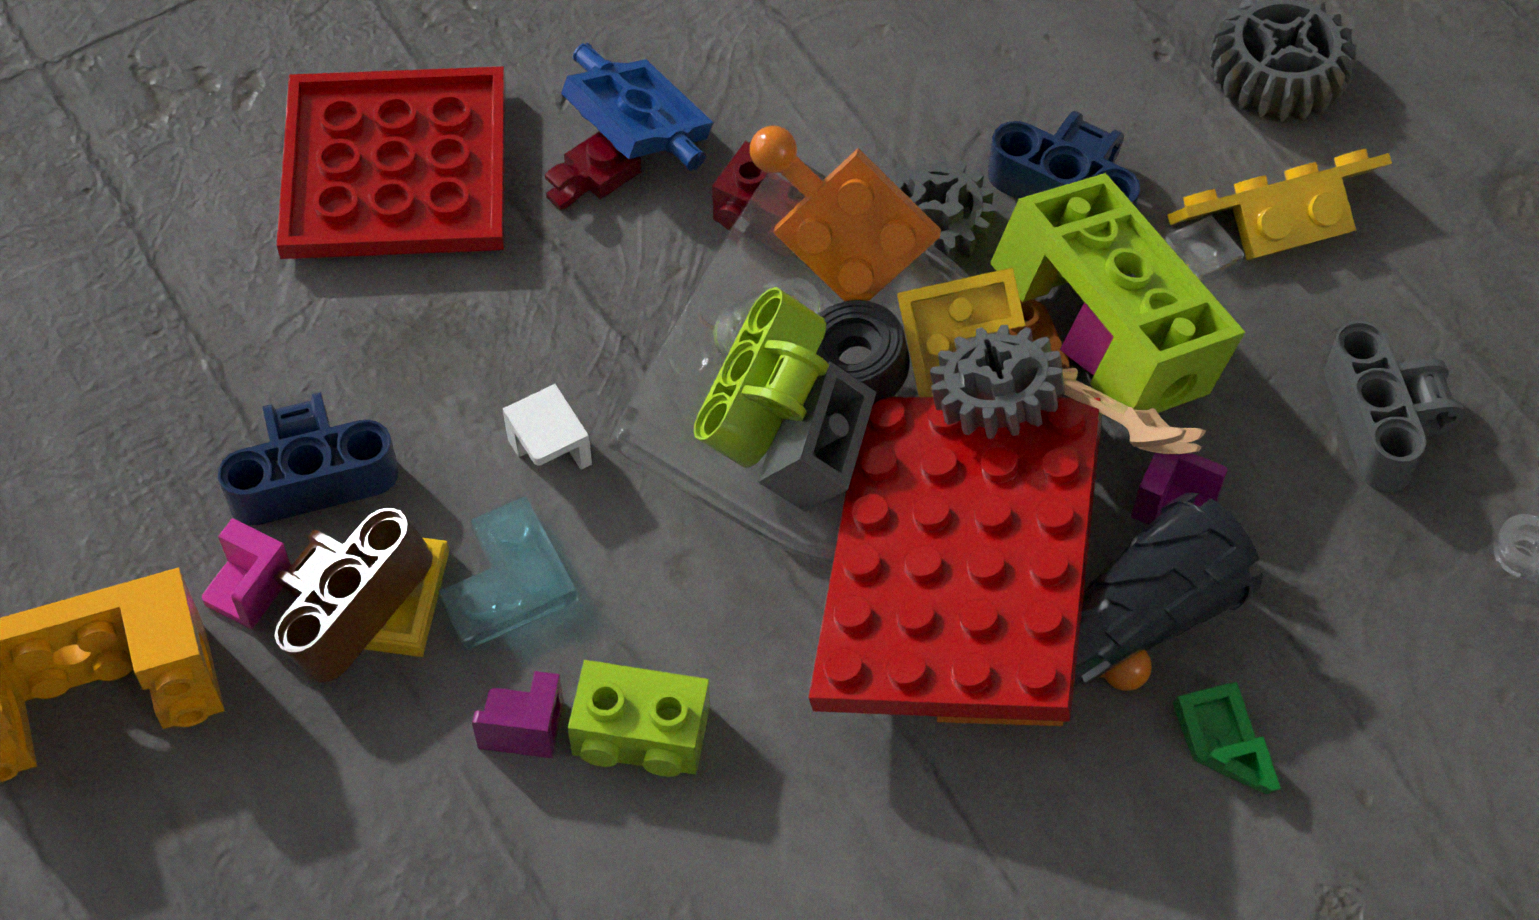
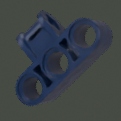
[988,110,1140,207]
[218,392,399,525]

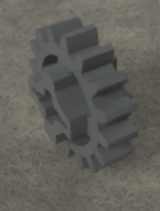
[887,154,996,265]
[930,325,1065,439]

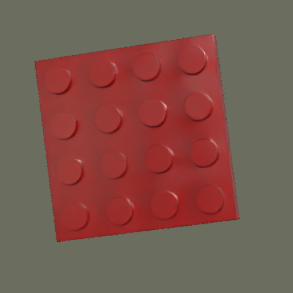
[276,66,506,259]

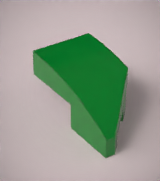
[1172,681,1281,794]

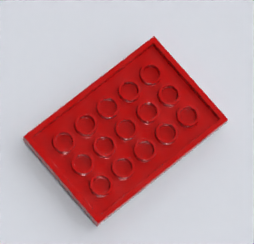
[808,397,1102,722]

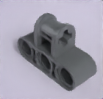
[1324,321,1465,493]

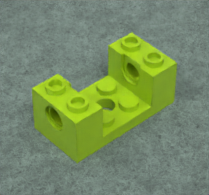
[990,173,1245,413]

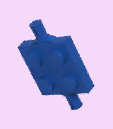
[561,42,713,171]

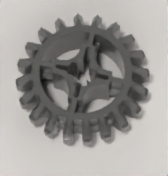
[1210,0,1357,122]

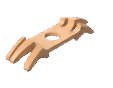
[1062,368,1206,454]

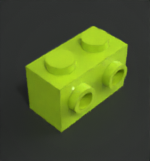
[568,660,710,777]

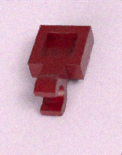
[545,131,641,210]

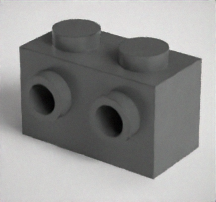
[758,361,876,512]

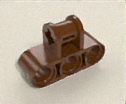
[274,508,433,683]

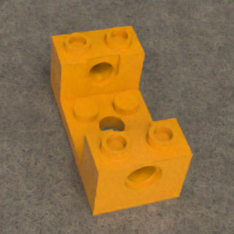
[0,567,225,782]

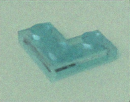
[439,496,578,651]

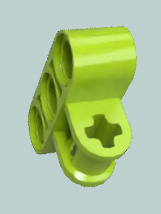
[693,287,829,468]

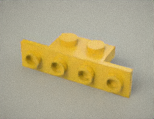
[1167,149,1392,260]

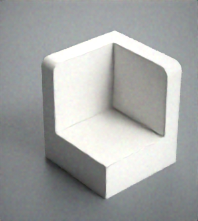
[503,384,592,470]

